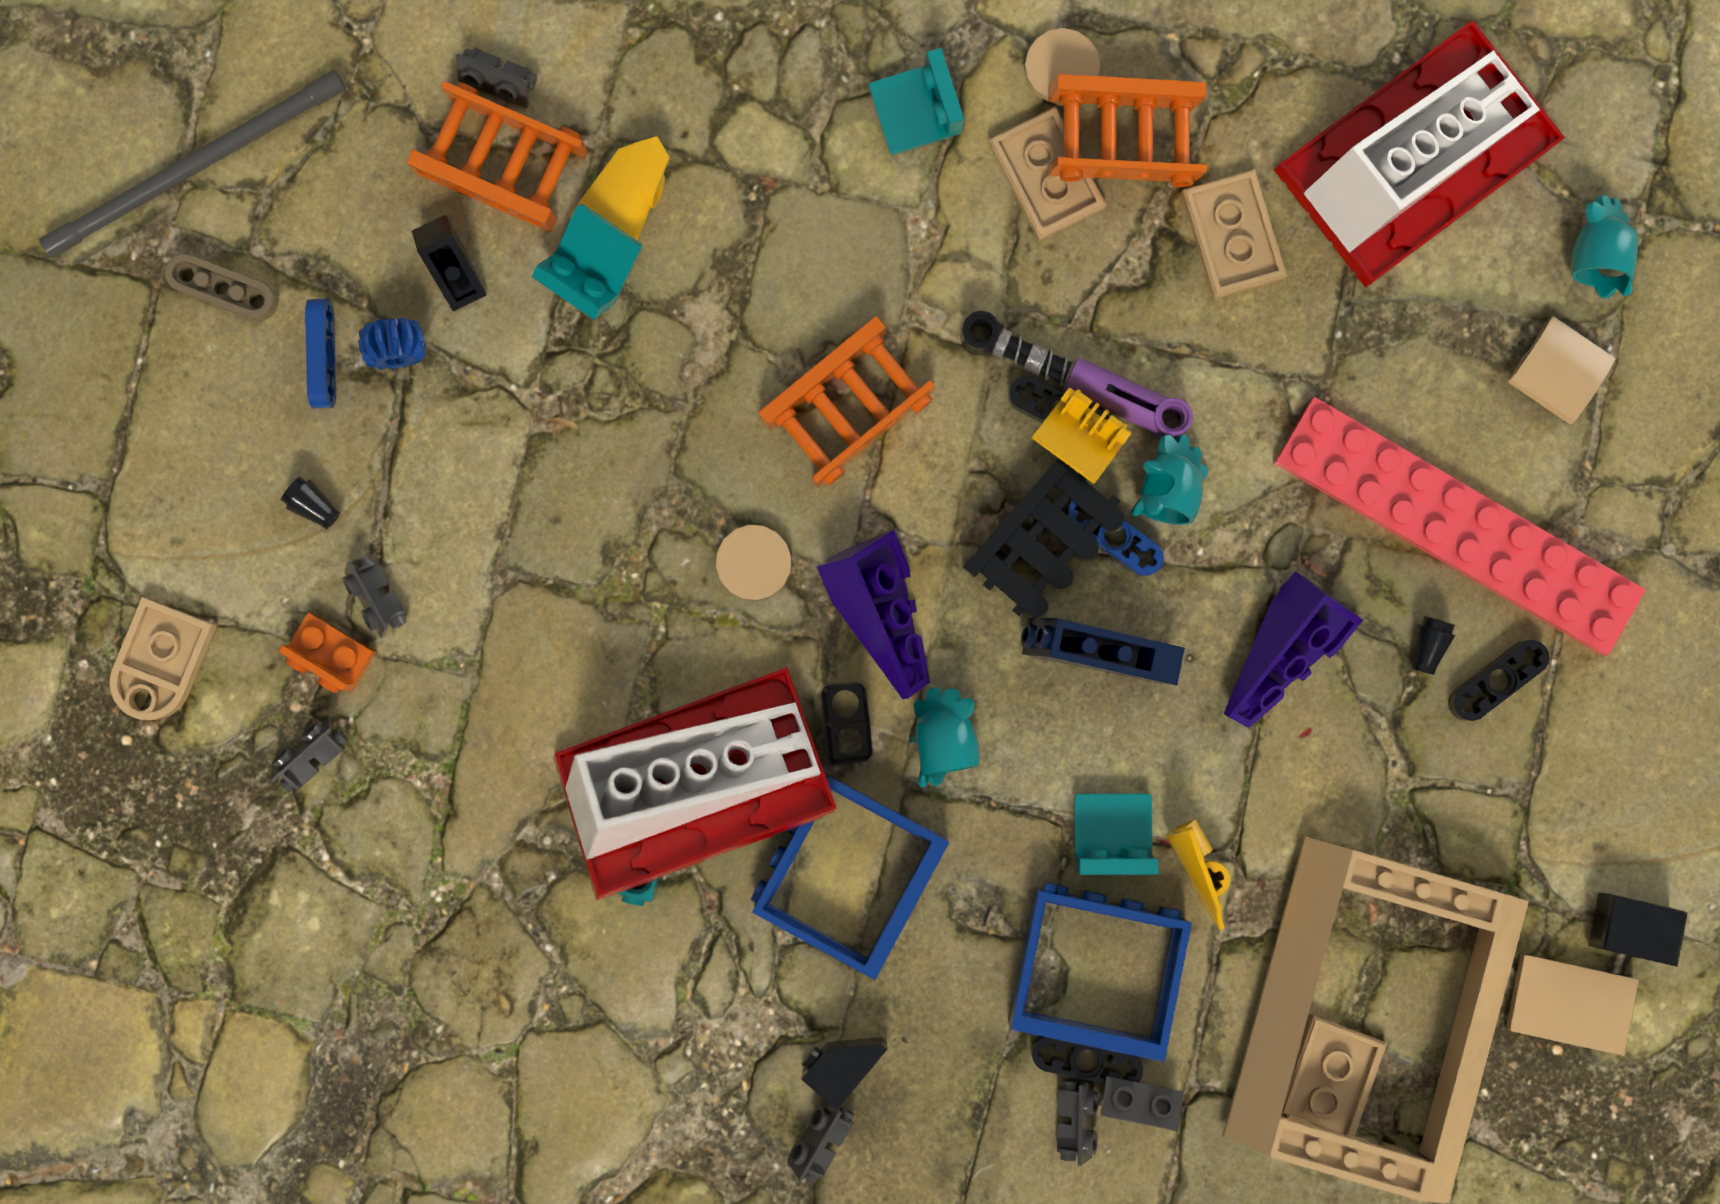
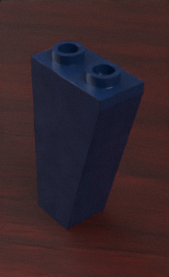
[1021,617,1185,685]

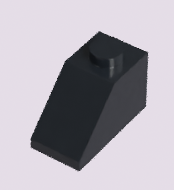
[412,214,487,311]
[801,1037,888,1110]

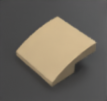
[1508,316,1616,425]

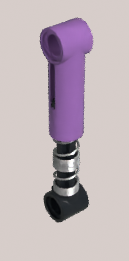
[960,311,1193,439]

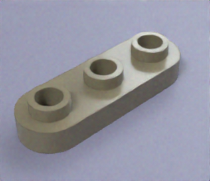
[165,254,277,321]

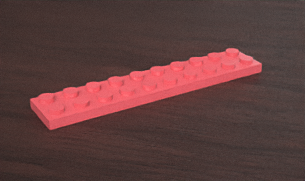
[1273,397,1646,656]

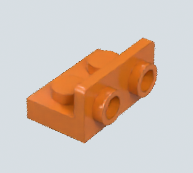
[278,612,377,693]

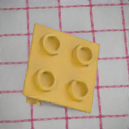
[1032,387,1132,484]

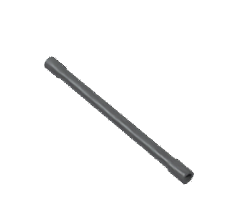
[39,70,347,258]

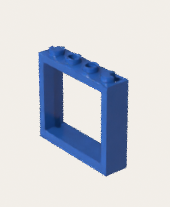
[750,773,949,980]
[1008,882,1192,1062]

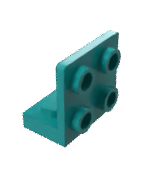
[869,48,964,155]
[532,204,642,320]
[1074,793,1159,875]

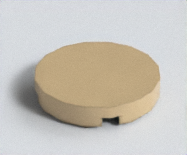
[1024,28,1100,106]
[716,525,792,601]

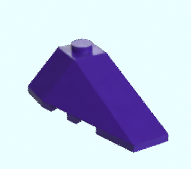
[816,530,930,699]
[1224,571,1363,728]

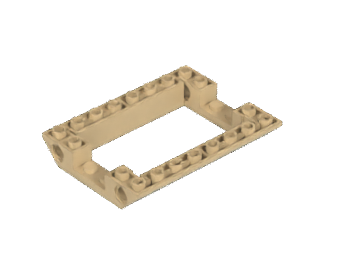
[1222,836,1529,1203]

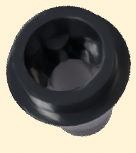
[280,476,341,530]
[1412,616,1456,675]

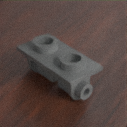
[456,47,537,108]
[342,556,407,638]
[270,717,348,792]
[1099,1076,1183,1132]
[1057,1079,1099,1166]
[788,1100,855,1183]

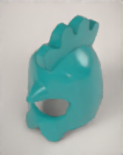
[1570,195,1638,299]
[1131,434,1208,525]
[909,687,980,788]

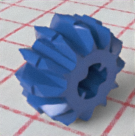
[358,317,426,370]

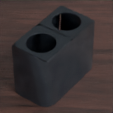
[821,682,873,766]
[1588,893,1688,967]

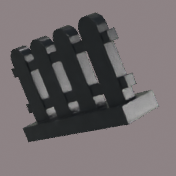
[963,458,1124,617]

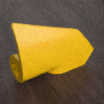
[569,136,670,241]
[1165,819,1230,931]

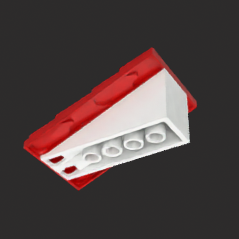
[1274,20,1565,288]
[554,667,837,900]

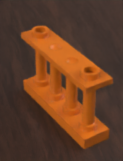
[1048,74,1207,187]
[406,81,588,233]
[758,316,935,487]

